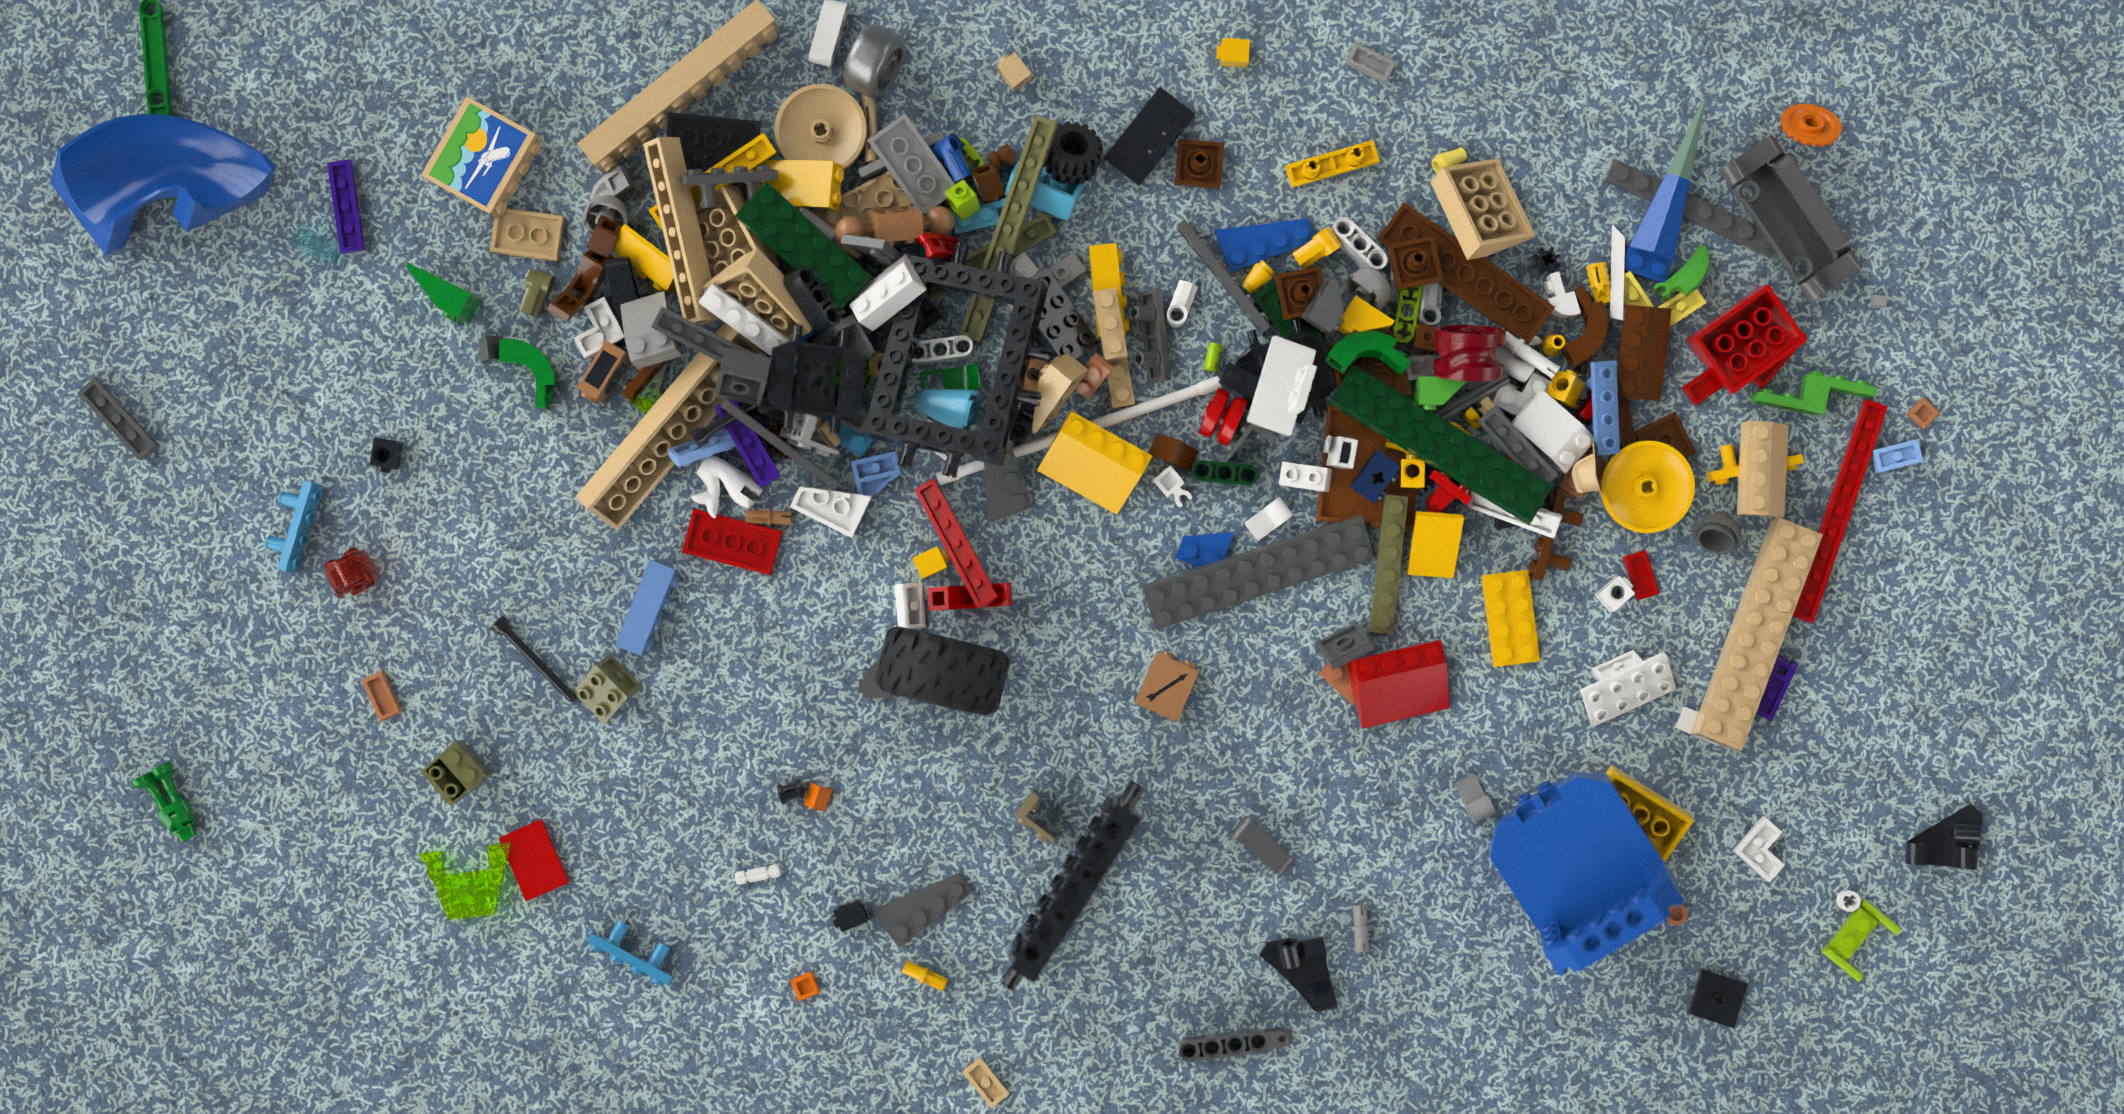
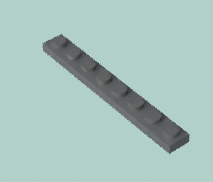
[1604,159,1775,258]

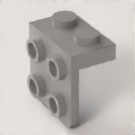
[811,314,875,361]

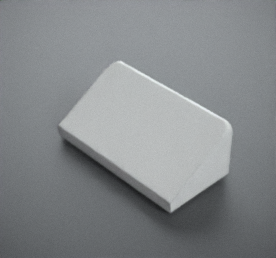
[895,582,926,629]

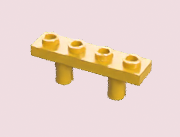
[1285,140,1380,189]
[1706,444,1804,485]

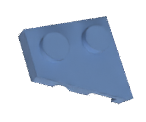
[851,451,901,496]

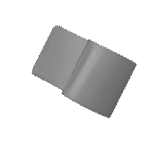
[1455,774,1496,824]

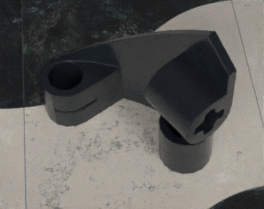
[1905,803,1982,870]
[1259,936,1337,1013]

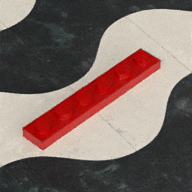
[914,478,999,609]

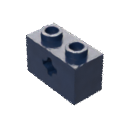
[1349,449,1401,504]

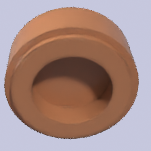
[1666,904,1688,926]

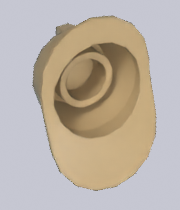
[1572,441,1602,496]

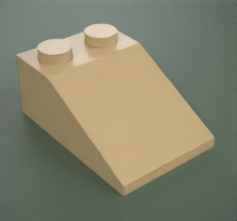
[1032,353,1088,434]

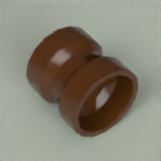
[987,144,1017,174]

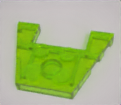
[419,842,510,920]

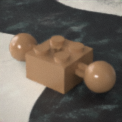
[835,205,955,246]

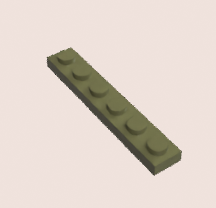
[1369,494,1408,634]

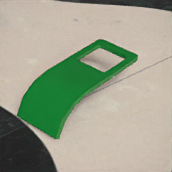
[919,363,982,390]

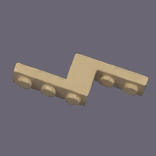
[1093,287,1135,409]

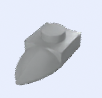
[589,166,634,200]

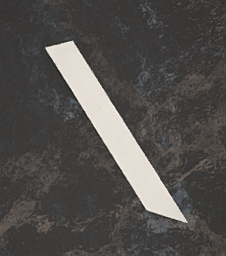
[1610,225,1625,320]

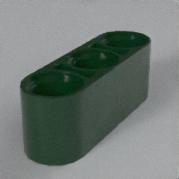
[1191,460,1259,487]

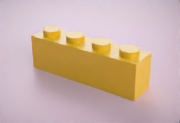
[1089,243,1130,340]

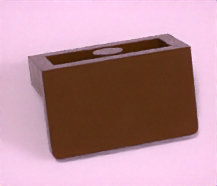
[1618,398,1637,446]

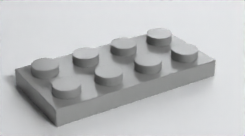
[867,113,955,216]

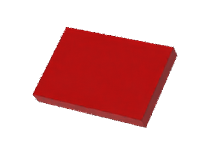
[498,819,570,901]

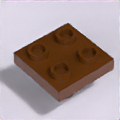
[1174,139,1224,190]
[1387,235,1443,291]
[1274,266,1324,321]

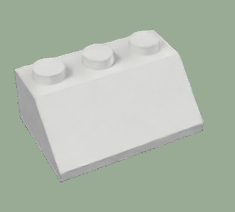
[849,254,927,331]

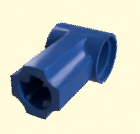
[932,134,972,184]

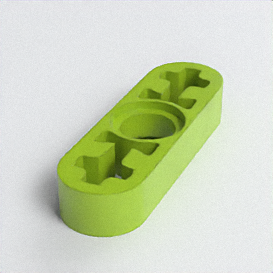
[1393,286,1422,344]

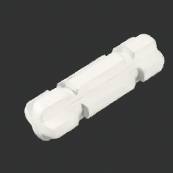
[735,864,781,885]

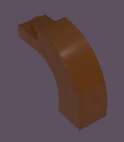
[548,249,614,321]
[1561,286,1608,371]

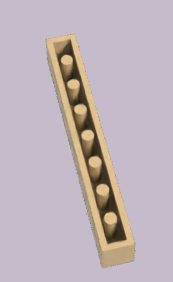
[643,137,720,325]

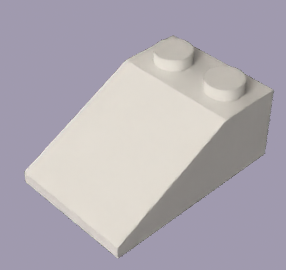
[1512,390,1594,474]

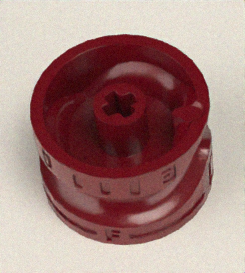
[1433,324,1506,381]

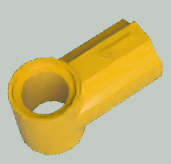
[1293,226,1342,269]

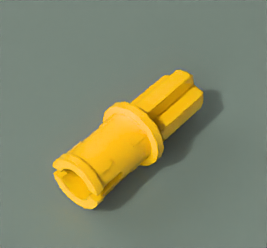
[901,959,948,991]

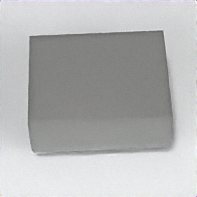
[1871,295,1887,308]

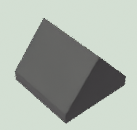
[478,336,502,362]

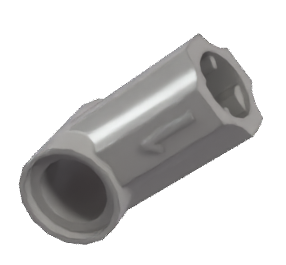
[1417,283,1443,327]

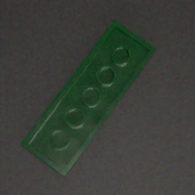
[735,182,872,311]

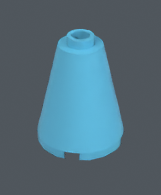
[915,389,981,431]

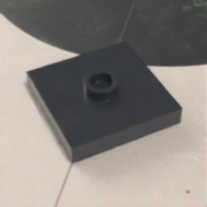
[1688,969,1748,1028]

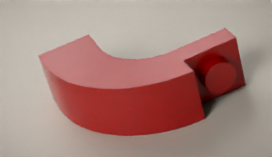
[928,582,1013,611]

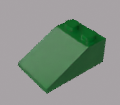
[406,263,481,325]

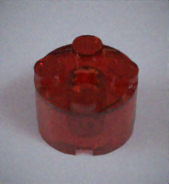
[323,548,380,599]

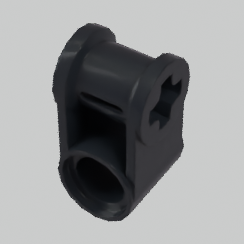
[1010,403,1035,444]

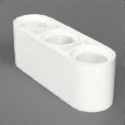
[809,0,849,67]
[1331,217,1388,271]
[912,335,974,365]

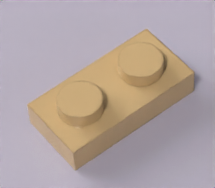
[962,1056,1010,1109]

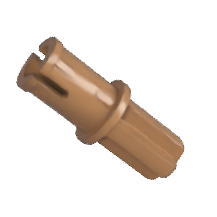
[745,508,792,526]

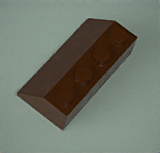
[1617,304,1672,401]

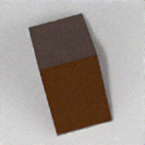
[1148,433,1199,472]

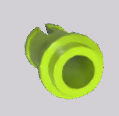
[1203,342,1224,372]

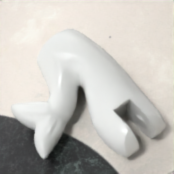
[1495,335,1543,383]
[691,455,763,519]

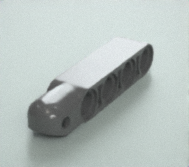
[1178,1027,1293,1062]

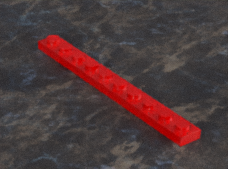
[1792,399,1888,623]

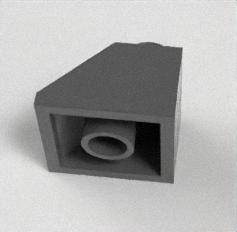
[1301,277,1344,333]
[714,347,771,407]

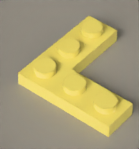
[1610,271,1706,327]

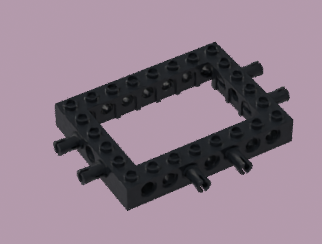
[864,243,1053,478]
[1001,780,1145,992]

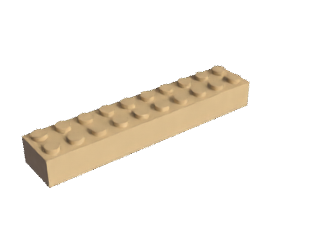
[577,0,780,174]
[575,322,766,531]
[1691,517,1823,751]

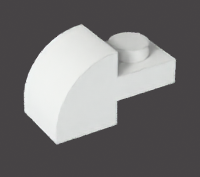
[1544,272,1581,318]

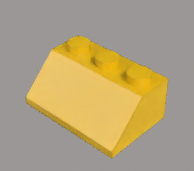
[612,224,676,294]

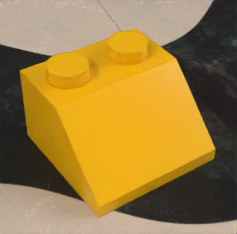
[1338,296,1394,336]

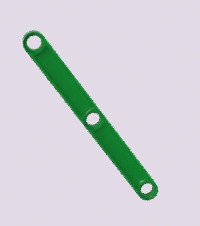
[139,0,174,201]

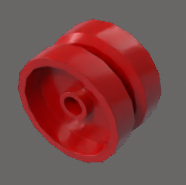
[1198,388,1248,446]

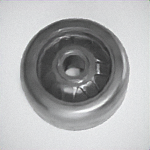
[843,24,906,98]

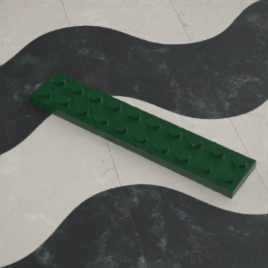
[1329,365,1553,525]

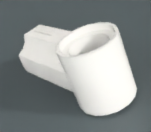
[1165,280,1198,328]

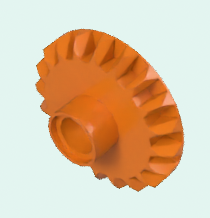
[1780,104,1842,148]

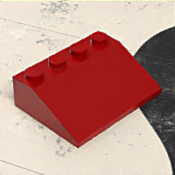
[1685,284,1807,395]
[1346,640,1449,729]

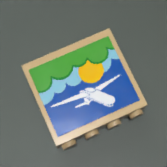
[421,96,543,219]

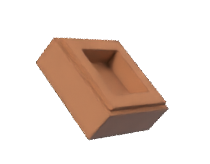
[1905,397,1940,430]

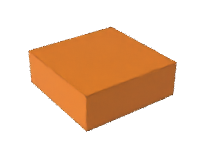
[790,971,821,1001]

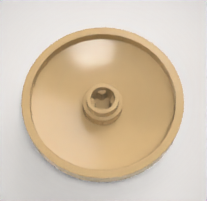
[775,84,867,171]

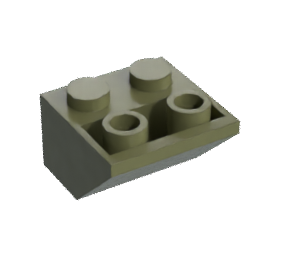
[421,740,492,807]

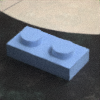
[1871,439,1923,473]

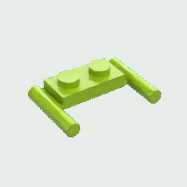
[1821,898,1901,982]

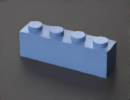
[615,559,680,656]

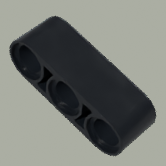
[605,256,640,323]
[783,266,841,332]

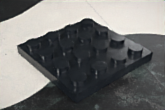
[666,112,761,202]

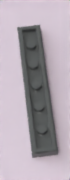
[721,400,839,490]

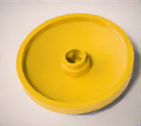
[1600,440,1695,533]

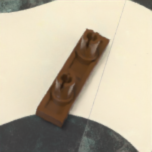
[1528,489,1584,581]

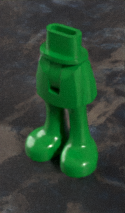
[131,761,197,843]

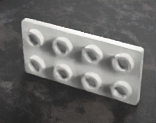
[1247,335,1317,436]
[1580,650,1676,726]

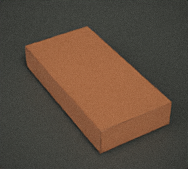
[361,670,403,722]

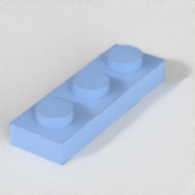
[668,429,736,467]

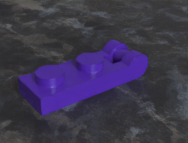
[1756,654,1798,721]

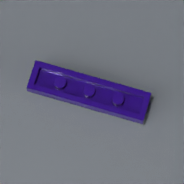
[327,159,366,254]
[714,400,782,488]

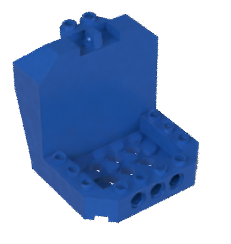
[1489,772,1685,976]

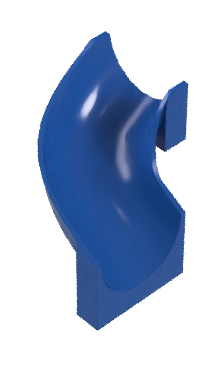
[50,114,276,255]

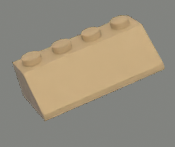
[1737,420,1789,518]

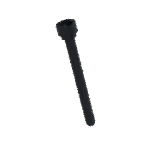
[690,390,768,447]
[490,615,576,702]

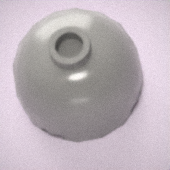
[582,195,629,236]
[1345,268,1391,311]

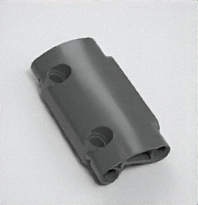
[1719,135,1863,303]

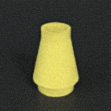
[1431,147,1467,174]

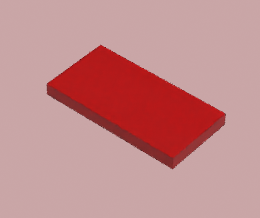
[682,508,783,576]

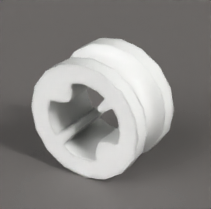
[1837,890,1861,912]

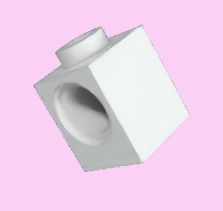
[1594,576,1635,612]

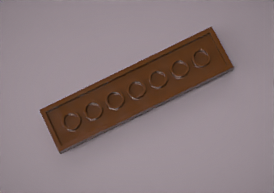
[1377,202,1555,345]

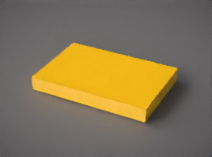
[1407,511,1464,578]

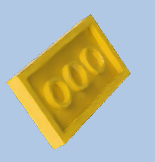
[1481,570,1540,667]

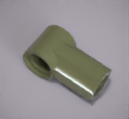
[519,269,555,318]

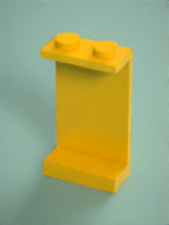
[760,160,844,212]

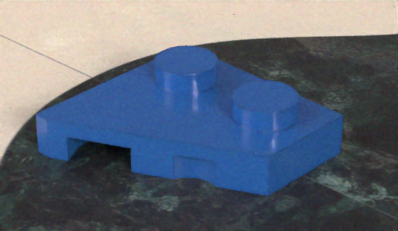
[1175,532,1234,567]

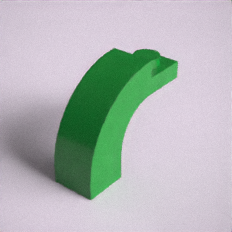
[1324,331,1411,375]
[499,339,559,410]

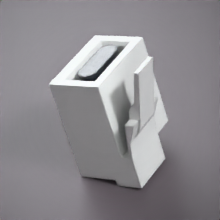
[1323,435,1358,469]

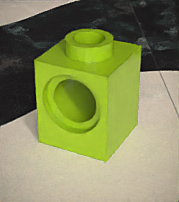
[945,179,981,222]

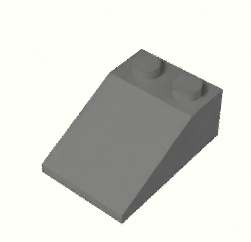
[620,291,682,369]

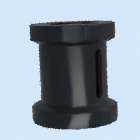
[777,778,805,805]

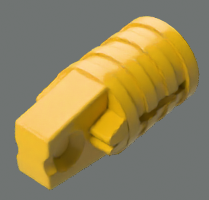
[1586,262,1611,304]

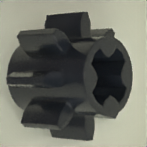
[1532,247,1561,276]

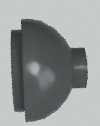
[1693,511,1741,554]

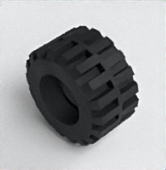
[1044,121,1103,185]

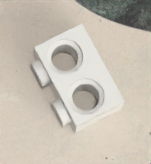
[1279,462,1332,493]

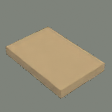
[489,208,566,262]

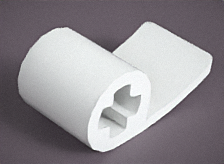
[1245,497,1293,541]

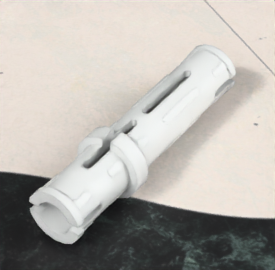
[1502,328,1560,379]

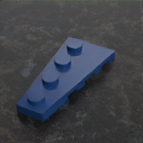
[1214,218,1314,274]

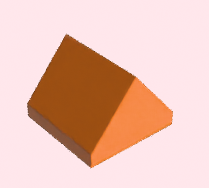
[803,782,833,811]

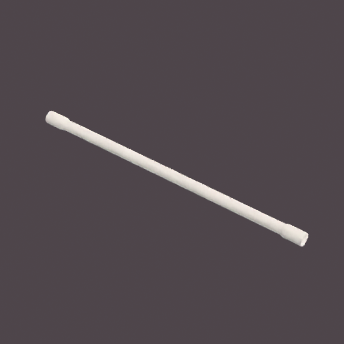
[936,376,1222,486]

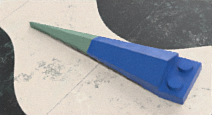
[1624,100,1706,283]

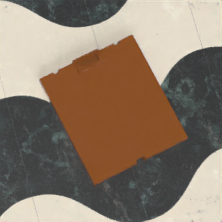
[1316,406,1421,530]

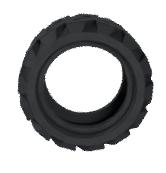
[875,626,1010,716]

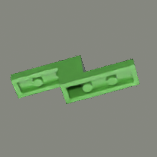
[1750,371,1877,416]

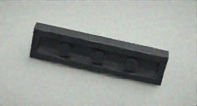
[1218,362,1311,425]

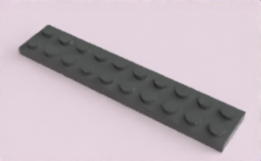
[1142,514,1375,630]

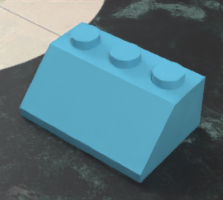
[1004,159,1086,221]

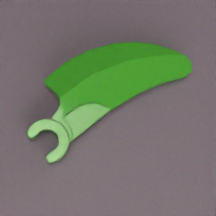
[1653,245,1710,301]

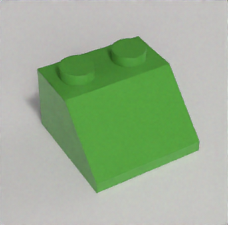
[1413,376,1467,412]

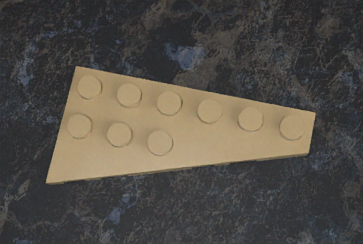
[811,149,946,259]

